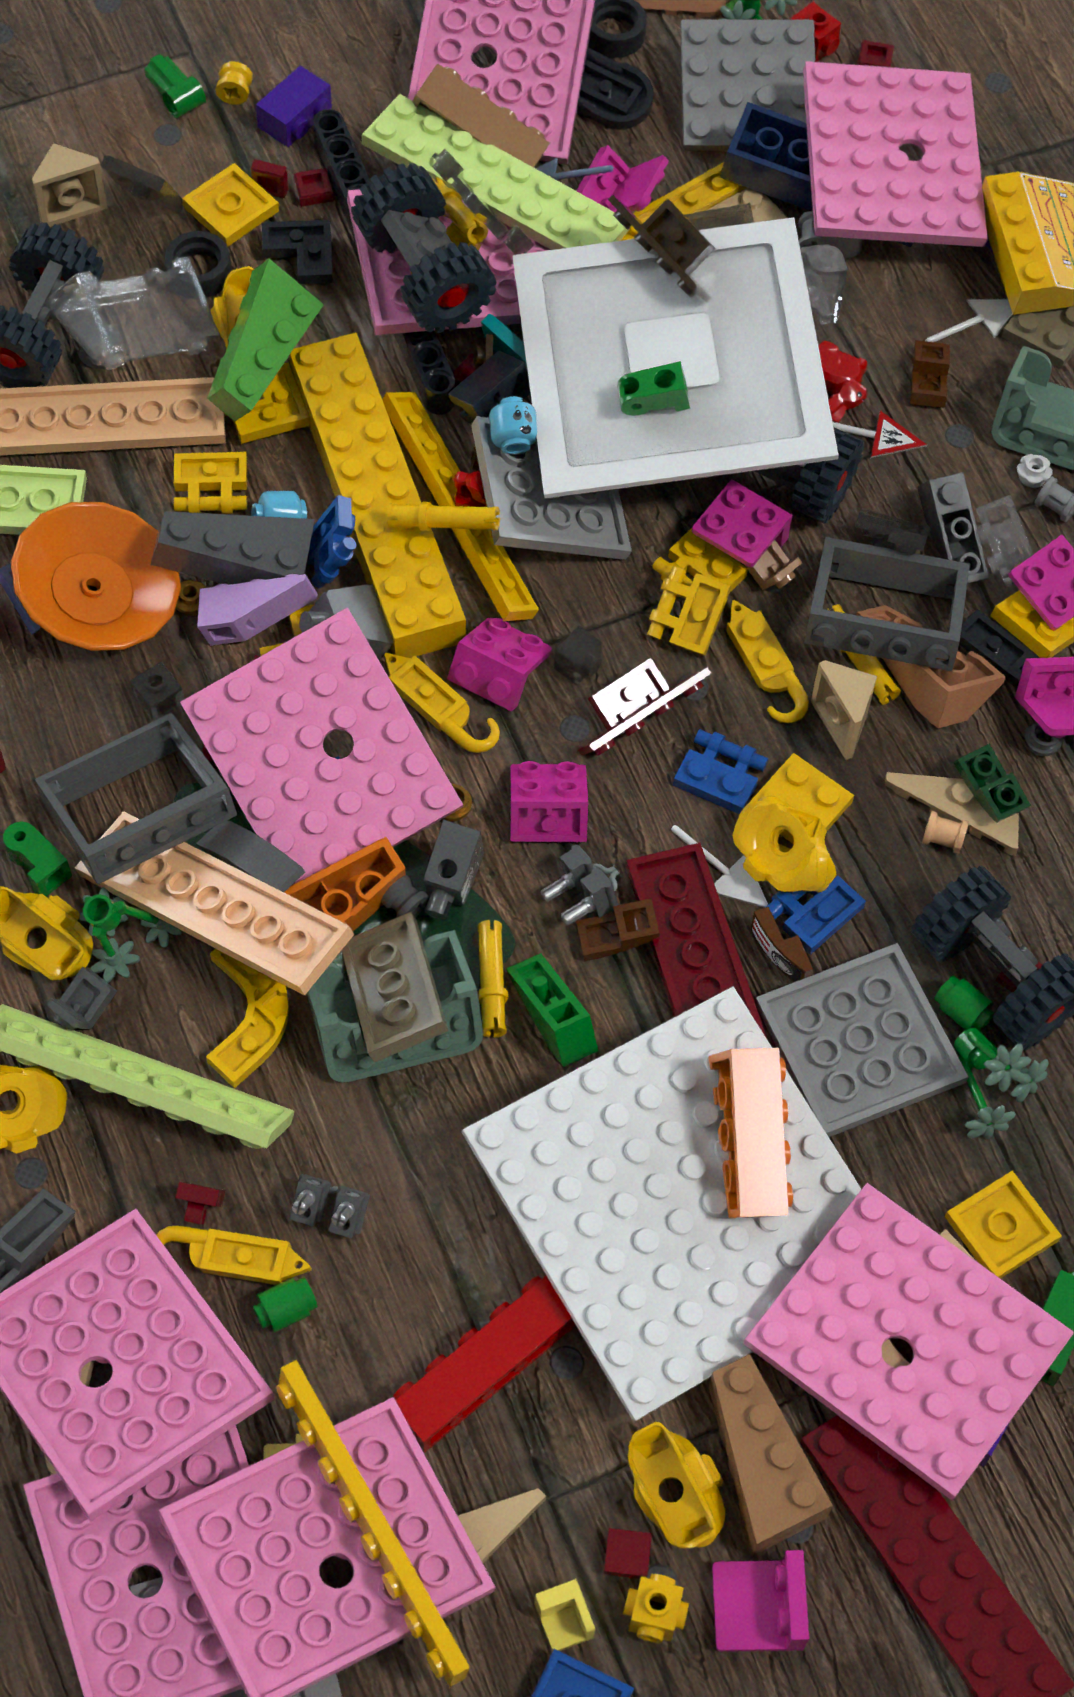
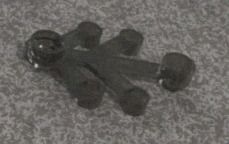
[432,148,535,255]

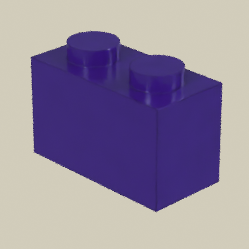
[256,65,332,147]

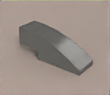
[196,820,305,892]
[0,1188,75,1293]

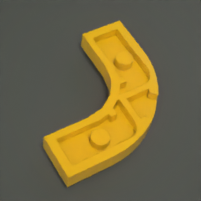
[206,949,289,1089]

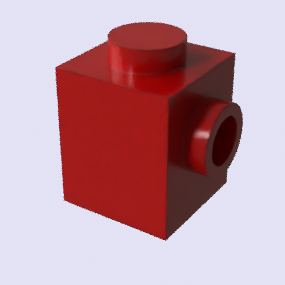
[790,2,842,62]

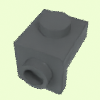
[46,967,117,1030]

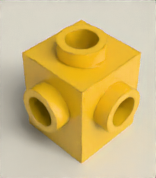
[623,1574,689,1643]

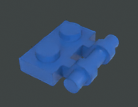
[307,495,356,588]
[673,729,769,814]
[765,876,866,955]

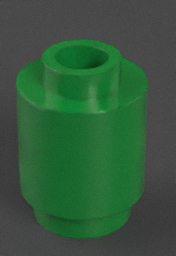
[934,975,995,1031]
[253,1277,318,1333]

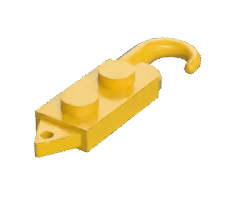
[726,600,809,723]
[384,653,500,753]
[156,1225,312,1285]

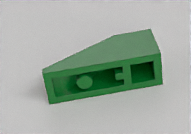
[506,953,599,1067]

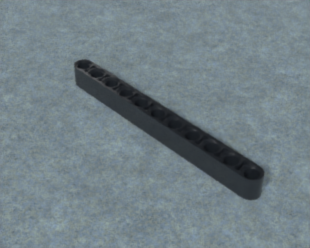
[313,109,455,415]

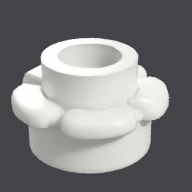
[1017,454,1052,488]

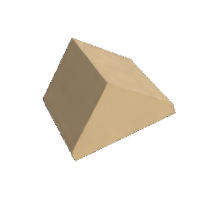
[32,143,108,227]
[811,660,877,760]

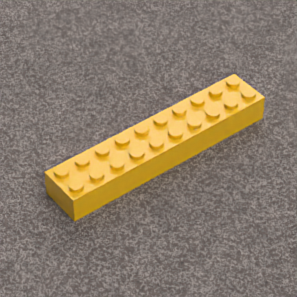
[289,332,466,658]

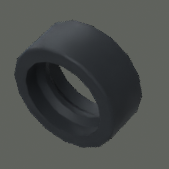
[588,0,647,58]
[164,231,232,299]

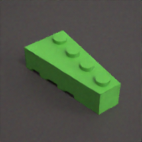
[207,259,324,421]

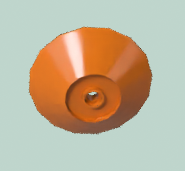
[11,502,181,651]

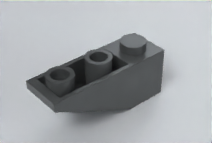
[917,472,989,587]

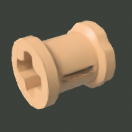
[922,811,969,854]

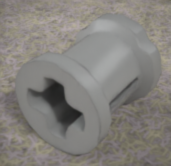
[1035,476,1074,523]

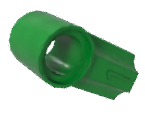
[144,54,206,118]

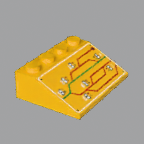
[982,172,1074,315]

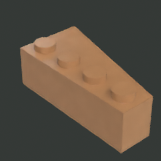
[412,63,550,168]
[709,1354,833,1556]

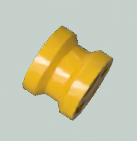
[215,61,253,105]

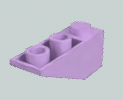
[197,574,318,646]

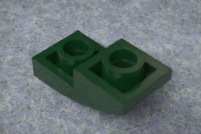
[954,743,1031,823]

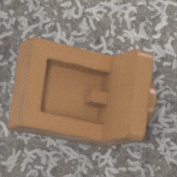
[744,540,802,590]

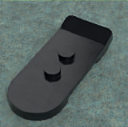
[491,47,654,129]

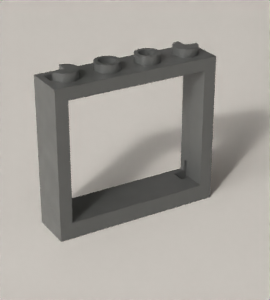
[804,537,970,671]
[35,713,237,885]

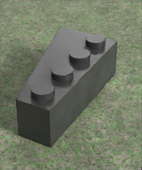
[150,511,315,585]

